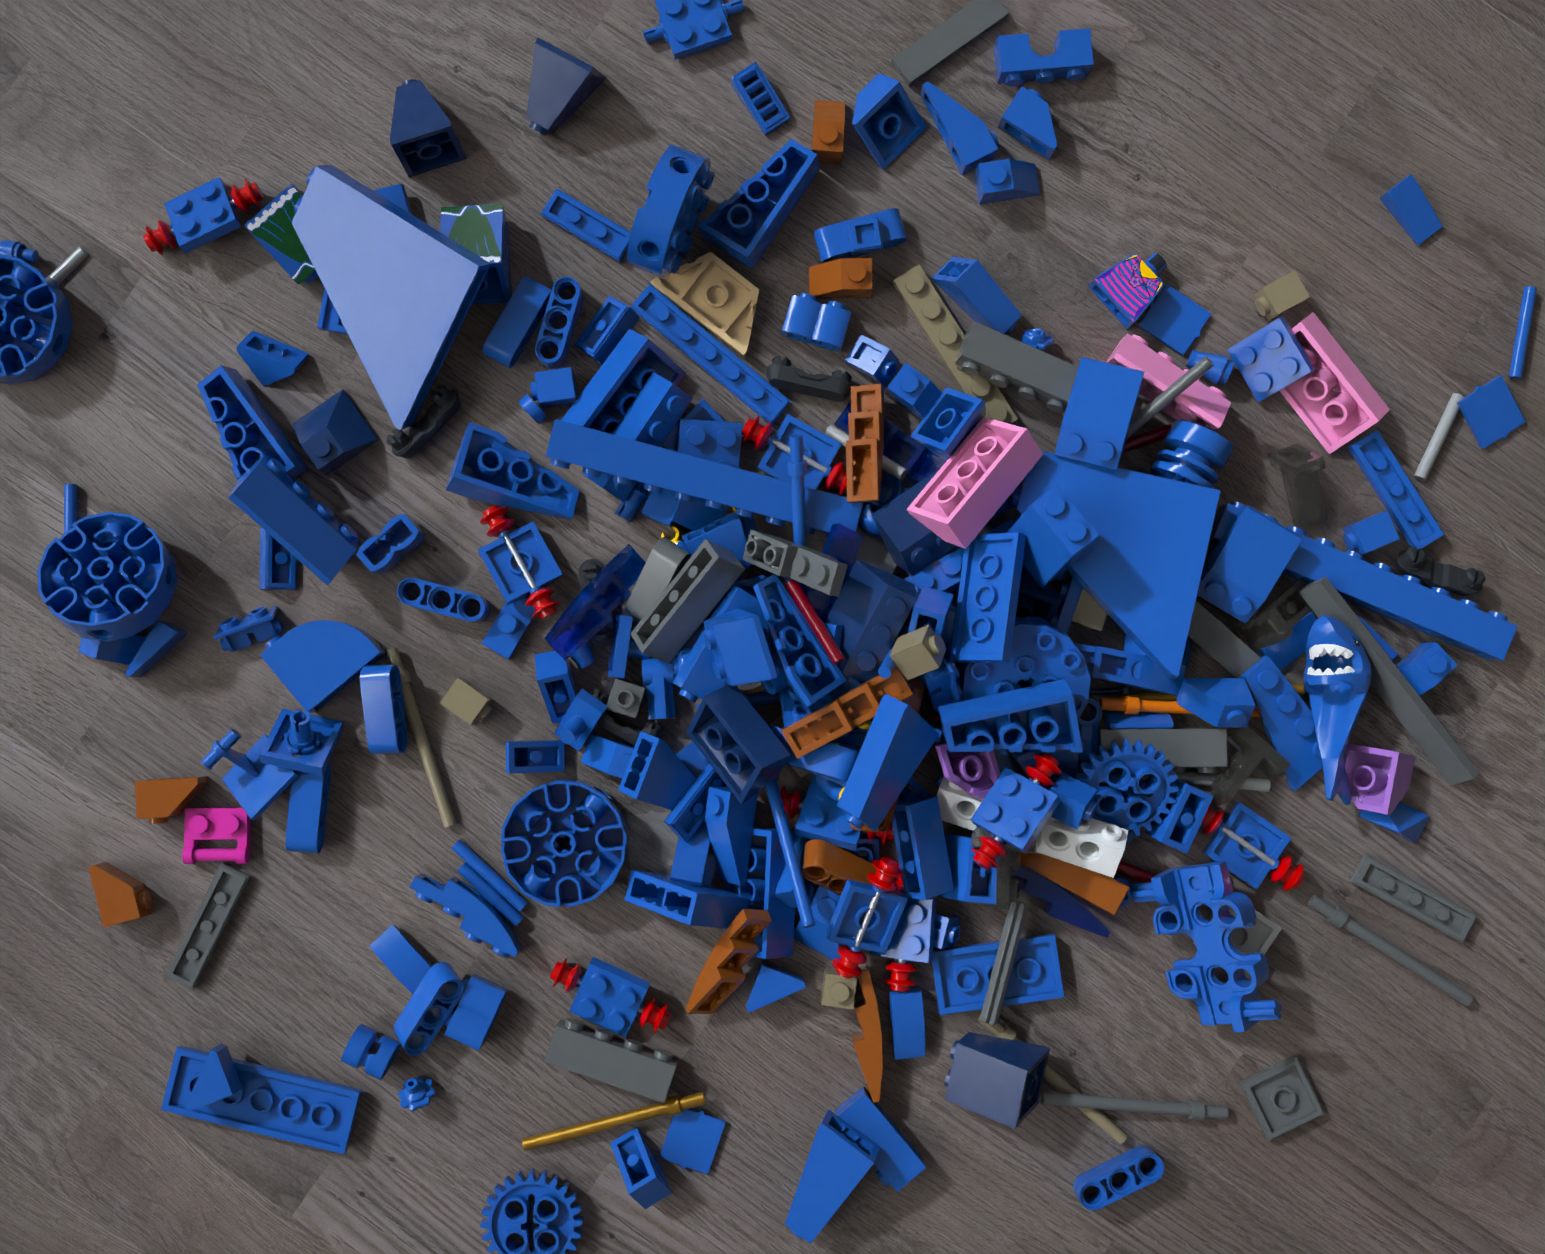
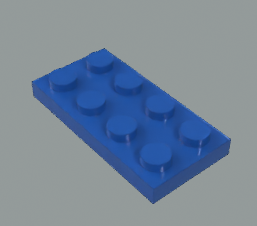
[949,532,1026,663]
[931,933,1064,1015]

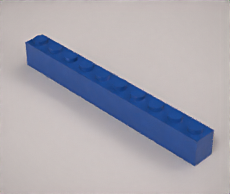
[545,419,863,542]
[1209,502,1517,661]

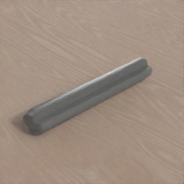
[980,900,1028,1025]

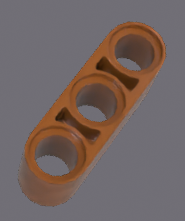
[802,839,877,895]

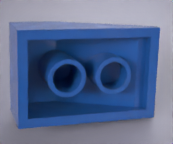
[1054,357,1145,470]
[1197,505,1302,623]

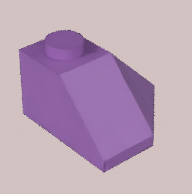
[936,740,1000,799]
[1345,743,1415,815]

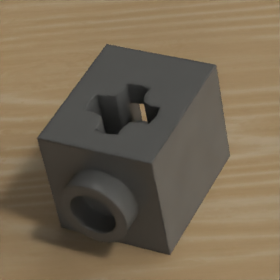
[606,679,647,718]

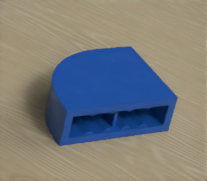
[260,620,386,713]
[625,870,749,928]

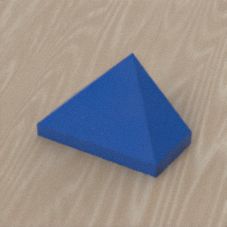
[237,331,309,387]
[1358,802,1429,844]

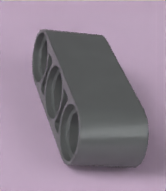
[625,537,691,621]

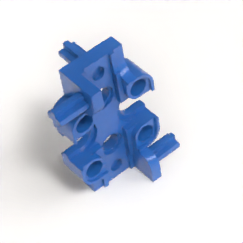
[1130,861,1282,1032]

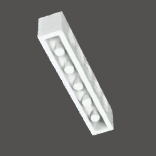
[937,776,1129,878]

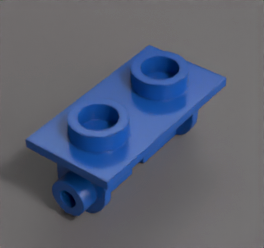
[213,606,284,652]
[924,657,964,714]

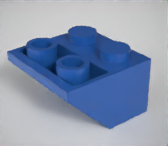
[938,833,1001,905]

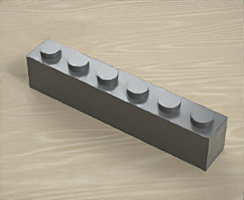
[954,322,1145,417]

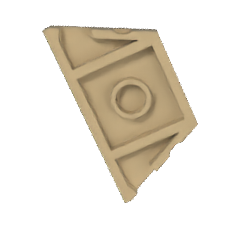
[650,252,759,357]

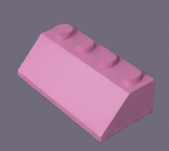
[1279,312,1390,454]
[1106,333,1231,431]
[906,417,1043,549]

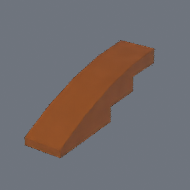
[846,383,884,503]
[781,666,915,759]
[1002,842,1130,916]
[686,909,772,1014]
[851,965,883,1103]

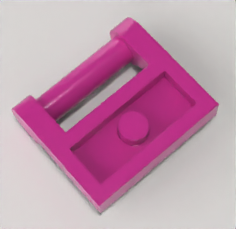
[182,807,251,864]

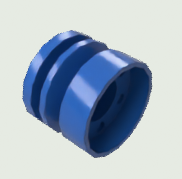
[1150,420,1234,489]

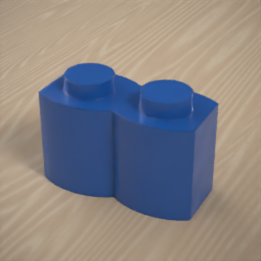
[781,293,852,352]
[357,514,426,575]
[443,974,509,1051]

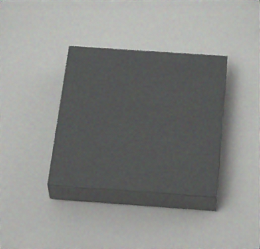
[1238,1055,1325,1141]

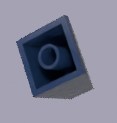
[945,1032,1050,1129]

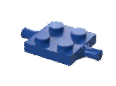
[643,0,745,60]

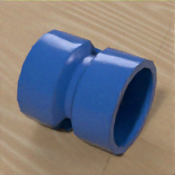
[341,1023,401,1081]

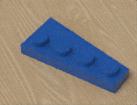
[1241,656,1323,791]

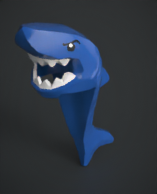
[1303,615,1372,805]

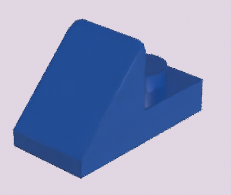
[506,740,565,774]

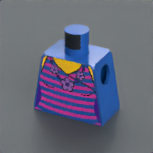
[1088,253,1167,329]

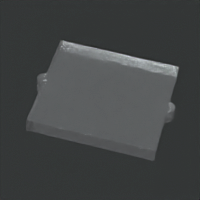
[626,810,678,871]

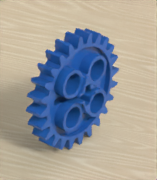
[1075,738,1179,836]
[480,1168,584,1254]

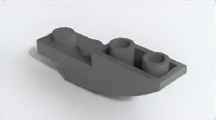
[742,529,848,597]

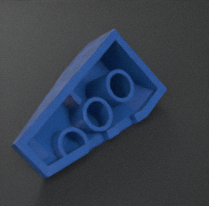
[446,422,580,520]
[753,574,847,708]

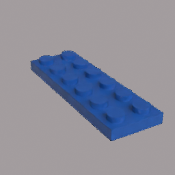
[161,1046,362,1154]

